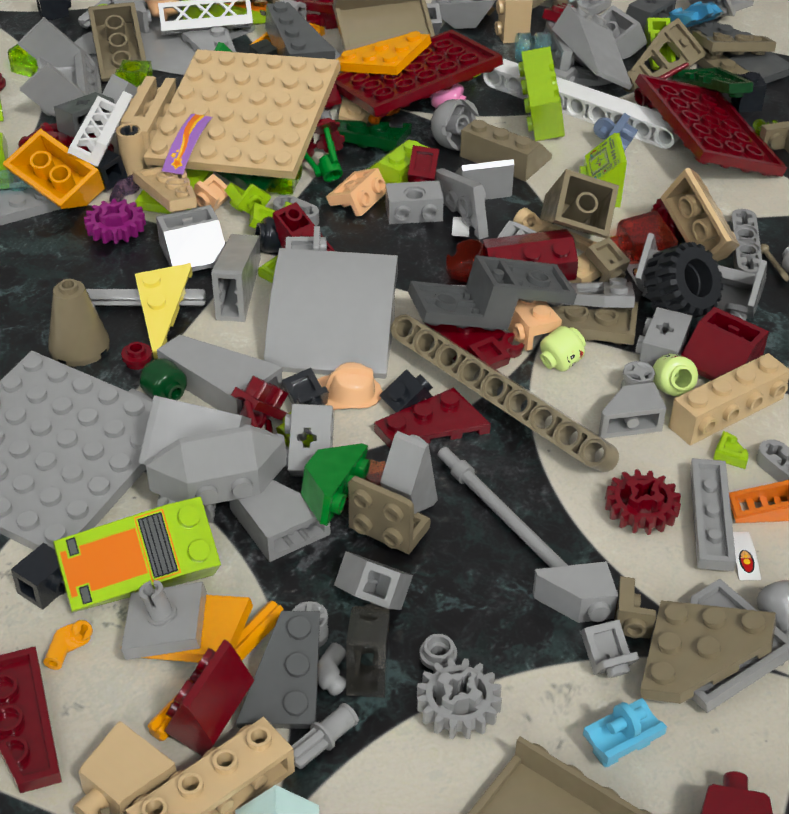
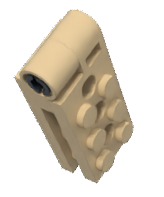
[116,76,177,182]

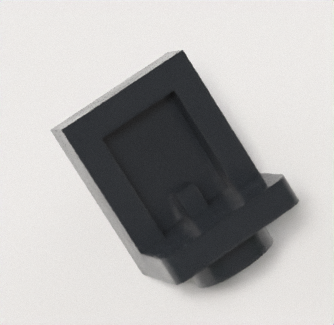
[282,368,329,405]
[379,369,433,412]

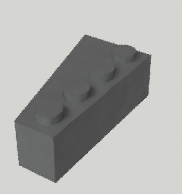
[265,1,336,59]

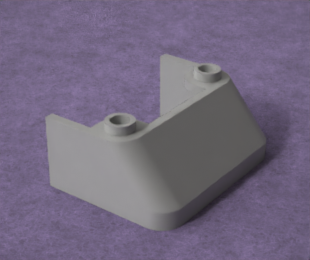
[18,17,102,117]
[635,233,767,321]

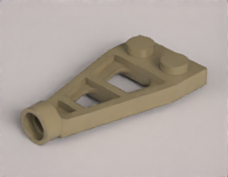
[623,18,707,92]

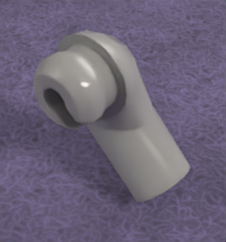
[318,642,347,696]

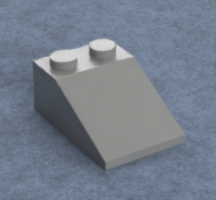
[575,5,648,68]

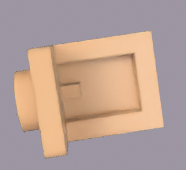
[193,174,230,212]

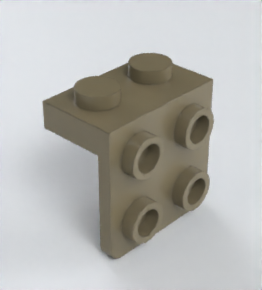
[348,476,430,554]

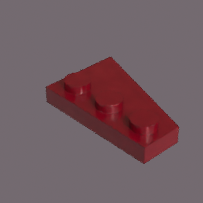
[374,387,491,448]

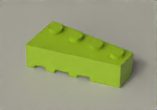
[518,46,565,141]

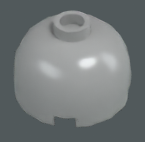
[431,99,479,151]

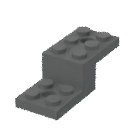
[408,255,577,331]

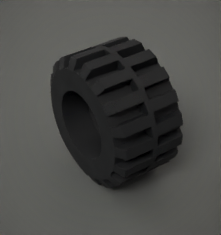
[644,242,723,318]

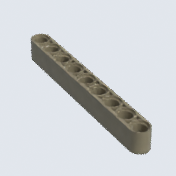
[391,314,619,472]

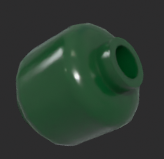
[139,358,187,400]

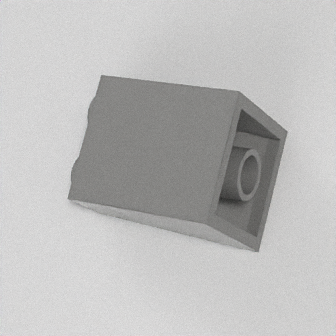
[138,395,252,465]

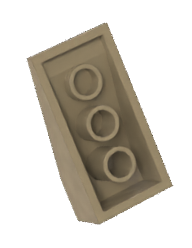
[88,2,149,82]

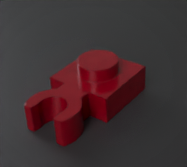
[306,13,338,30]
[467,332,524,369]

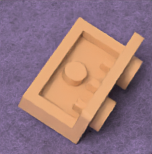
[508,299,562,351]

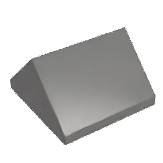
[455,159,514,200]

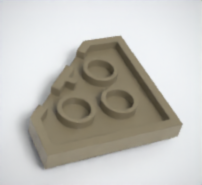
[640,600,776,704]

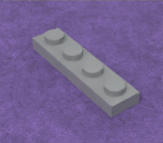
[542,20,575,72]
[690,458,736,571]

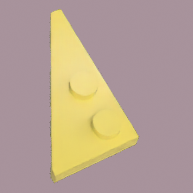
[135,263,193,359]

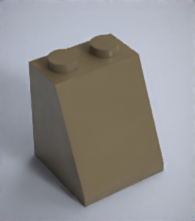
[540,169,619,239]

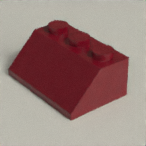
[483,229,578,281]

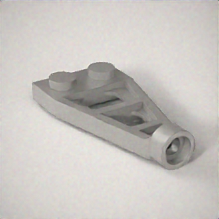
[547,278,635,308]

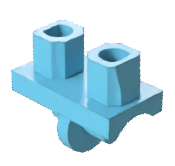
[583,698,667,767]

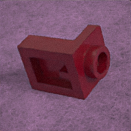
[408,145,439,182]

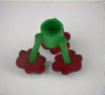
[302,118,345,182]

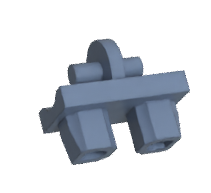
[593,113,638,152]

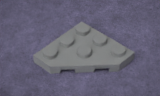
[690,579,789,713]

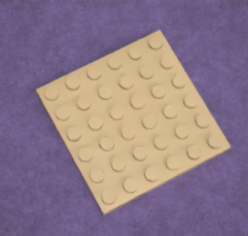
[144,49,341,179]

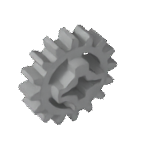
[417,658,502,739]

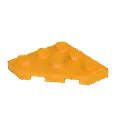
[336,31,431,75]

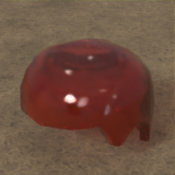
[445,239,486,282]

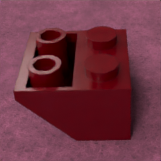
[681,307,769,381]
[164,639,255,756]

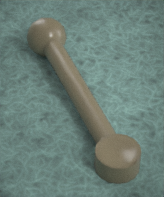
[761,244,789,282]

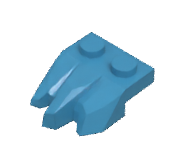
[667,1,724,28]

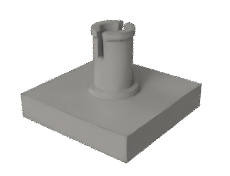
[121,580,207,660]

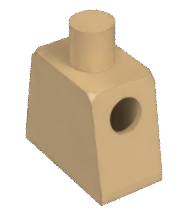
[73,721,177,814]

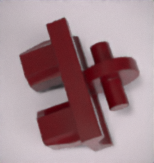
[231,376,289,428]

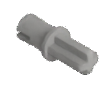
[292,703,359,769]

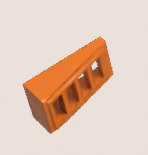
[729,480,789,523]

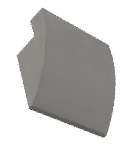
[264,248,398,379]

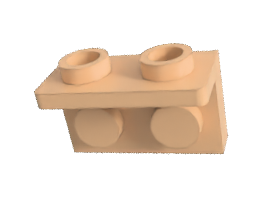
[326,168,386,217]

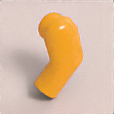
[43,620,93,670]

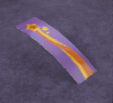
[162,114,212,175]

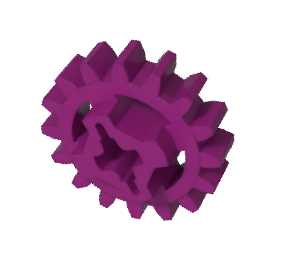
[84,199,146,244]

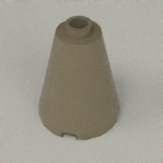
[48,279,110,367]

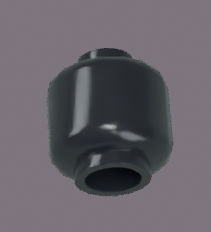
[255,217,282,254]

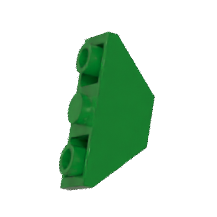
[301,443,370,526]

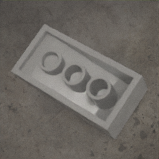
[552,5,632,90]

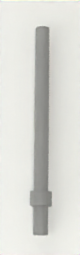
[437,447,568,568]

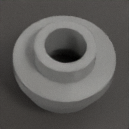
[419,634,458,670]

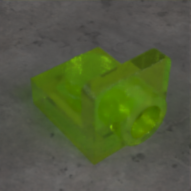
[8,44,38,77]

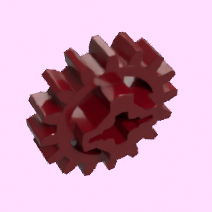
[605,469,681,535]

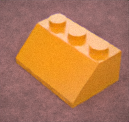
[2,128,105,209]

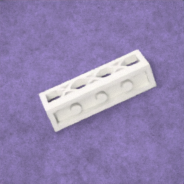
[158,0,253,35]
[67,91,133,167]

